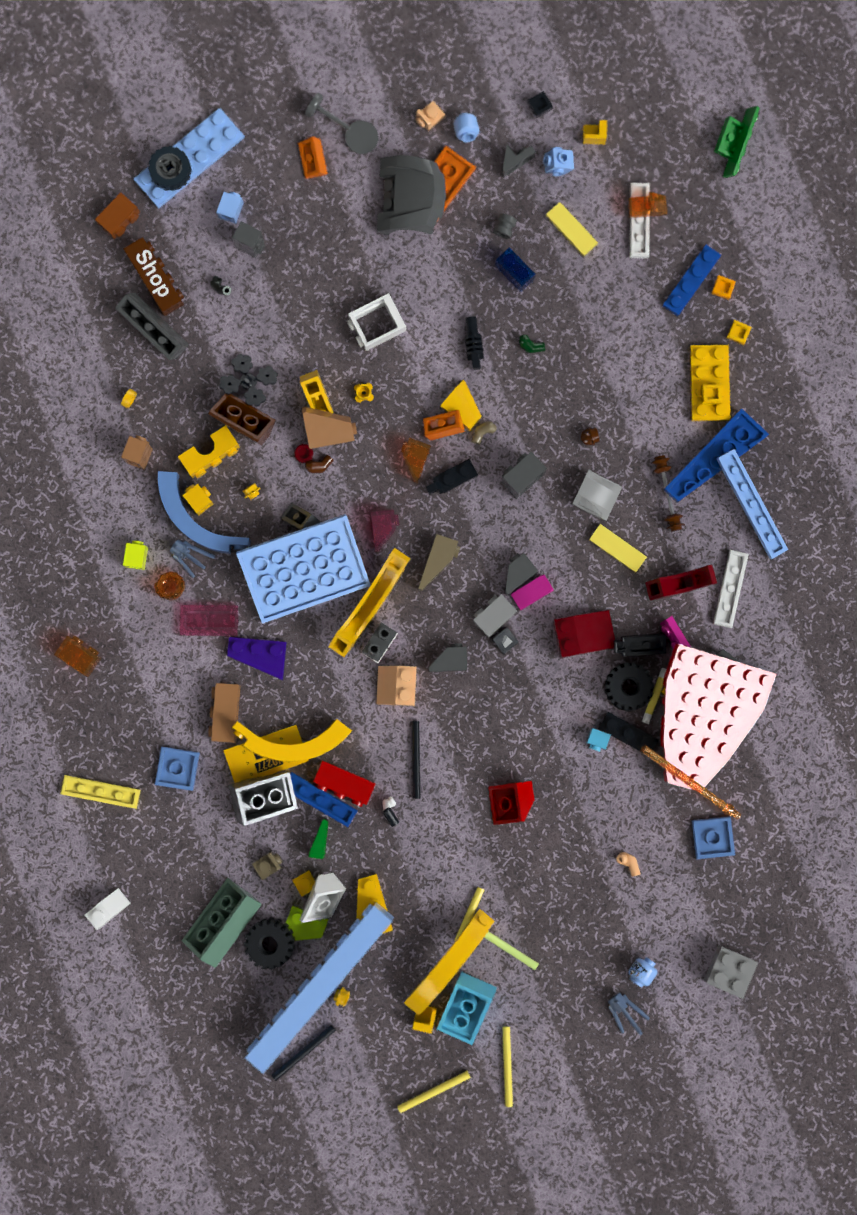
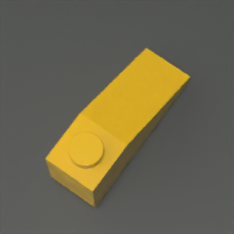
[300,370,334,413]

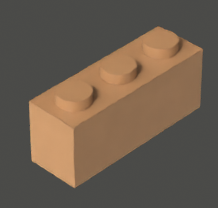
[208,683,241,743]

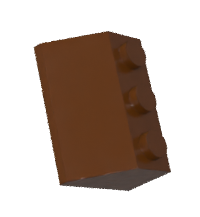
[208,394,276,446]

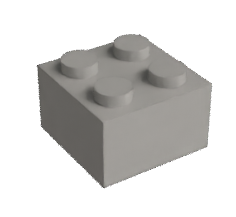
[703,945,758,999]

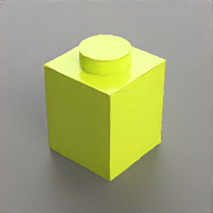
[123,540,148,570]

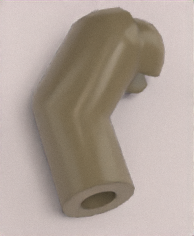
[471,421,497,445]

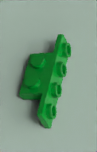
[714,106,760,178]

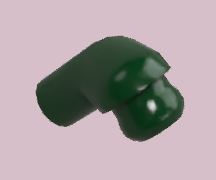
[519,334,545,353]

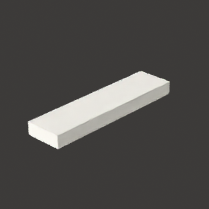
[630,183,650,258]
[713,550,749,628]

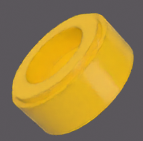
[121,389,137,408]

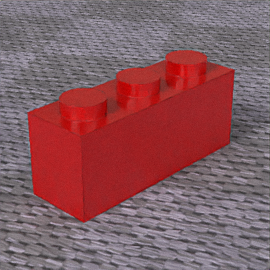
[313,760,376,807]

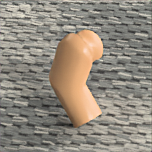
[616,852,641,877]

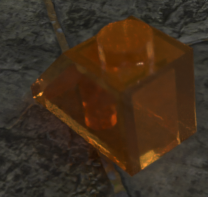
[401,438,431,484]

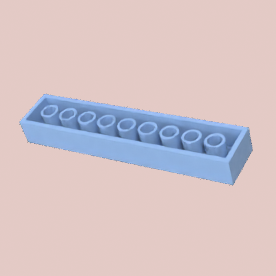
[245,902,394,1073]

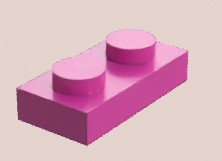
[660,616,691,649]

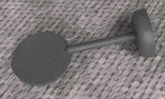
[305,92,378,154]

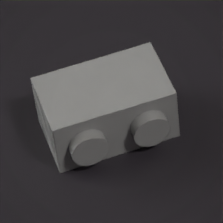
[473,594,517,638]

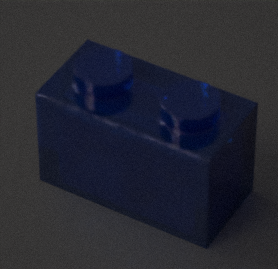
[495,247,536,292]

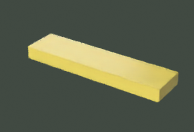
[60,775,141,809]

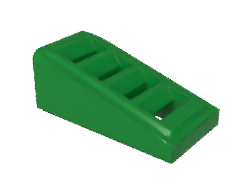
[308,819,329,859]

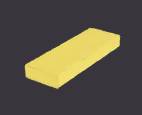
[546,202,598,257]
[589,524,647,573]

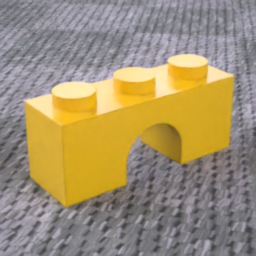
[178,425,240,478]

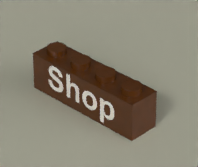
[124,237,184,316]

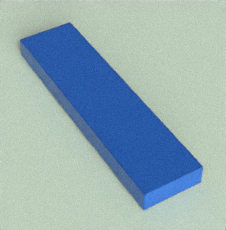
[290,772,358,827]

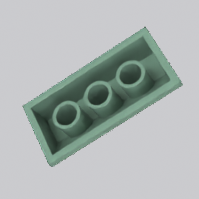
[182,878,262,968]

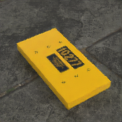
[223,725,309,783]

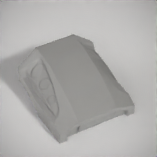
[572,470,622,521]

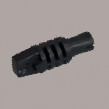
[465,316,484,370]

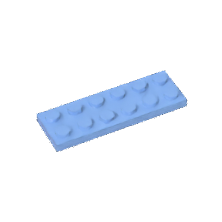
[134,108,244,209]

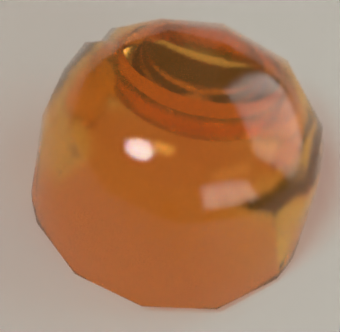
[154,571,185,601]

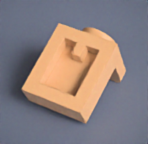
[416,101,445,131]

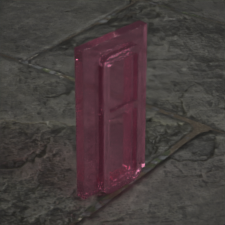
[179,605,239,636]

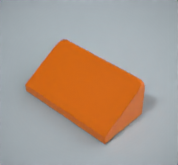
[298,137,328,179]
[423,410,464,440]

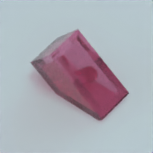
[371,510,399,552]

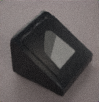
[492,627,518,654]

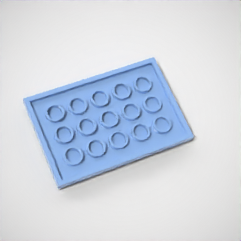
[236,514,371,623]

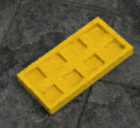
[690,345,731,421]

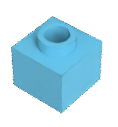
[586,728,611,752]

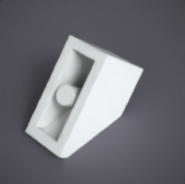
[85,888,131,930]

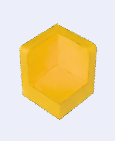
[583,120,607,145]
[412,1006,437,1034]

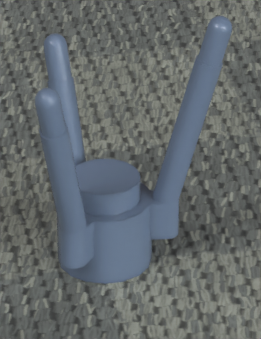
[170,540,215,578]
[608,992,650,1035]

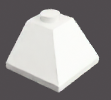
[300,873,346,923]

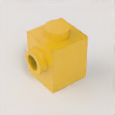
[183,484,213,516]

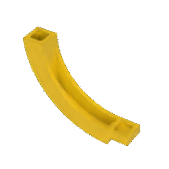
[328,548,411,657]
[231,719,352,762]
[404,909,494,1015]

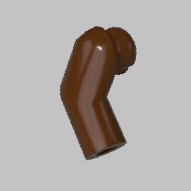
[305,455,334,473]

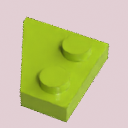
[286,906,329,941]

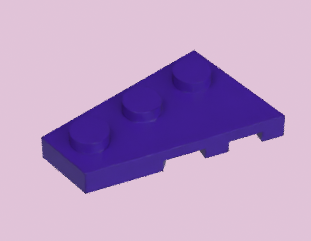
[227,637,287,680]

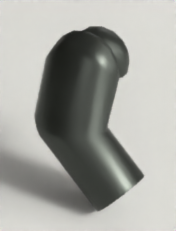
[210,276,231,295]

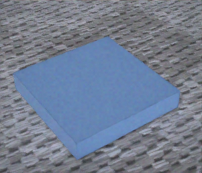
[155,747,200,791]
[691,816,735,859]

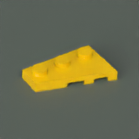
[357,874,393,934]

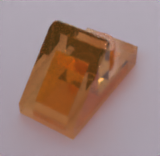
[628,192,667,218]

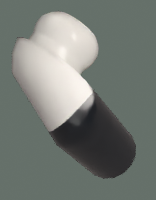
[382,796,399,827]

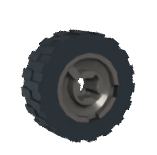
[148,146,192,191]

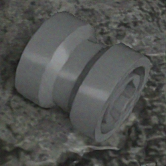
[493,213,517,239]

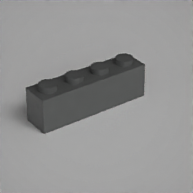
[115,293,189,360]

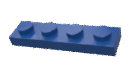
[663,244,721,317]

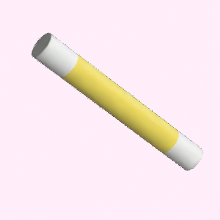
[642,668,667,724]

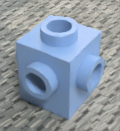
[543,147,574,176]

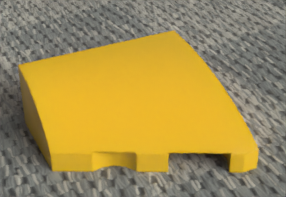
[440,380,482,432]

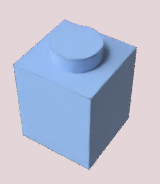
[216,191,243,224]

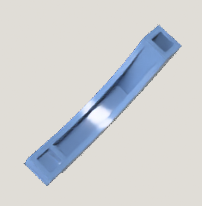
[158,471,251,554]

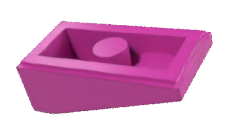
[510,574,554,611]

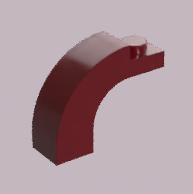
[645,565,717,601]

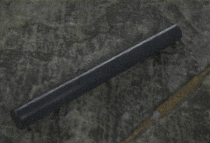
[412,721,421,799]
[271,1024,336,1081]

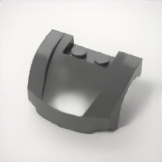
[377,155,446,235]

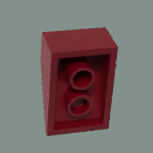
[553,610,615,659]

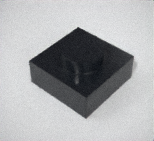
[527,91,553,118]

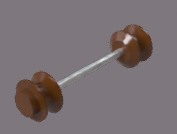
[651,455,685,532]

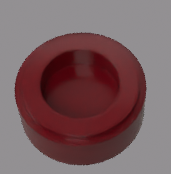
[294,444,314,464]

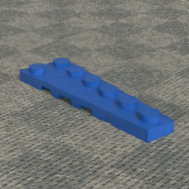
[664,409,769,503]

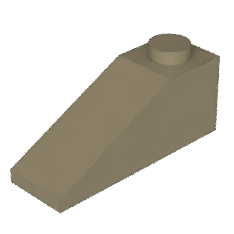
[418,534,461,591]

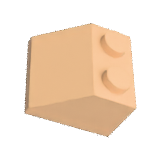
[376,666,417,706]

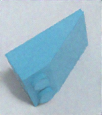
[437,972,497,1045]

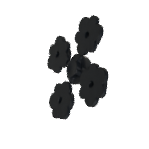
[219,354,278,407]

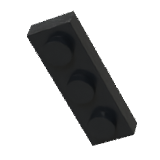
[598,712,659,757]

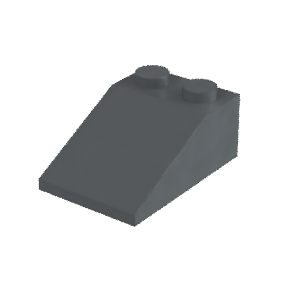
[228,772,298,826]

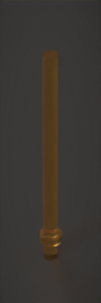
[641,745,741,820]

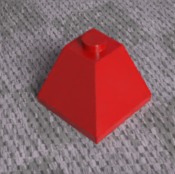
[488,781,535,825]

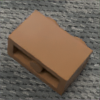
[121,435,153,470]

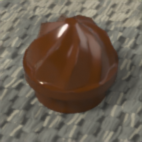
[581,427,600,446]

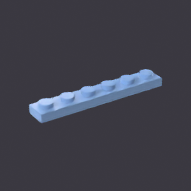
[716,449,788,559]

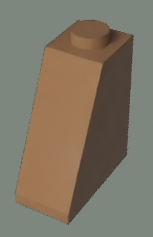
[302,407,357,449]

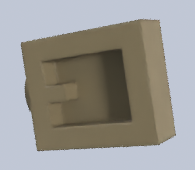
[252,851,283,880]

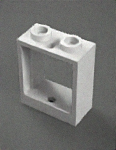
[347,293,406,351]

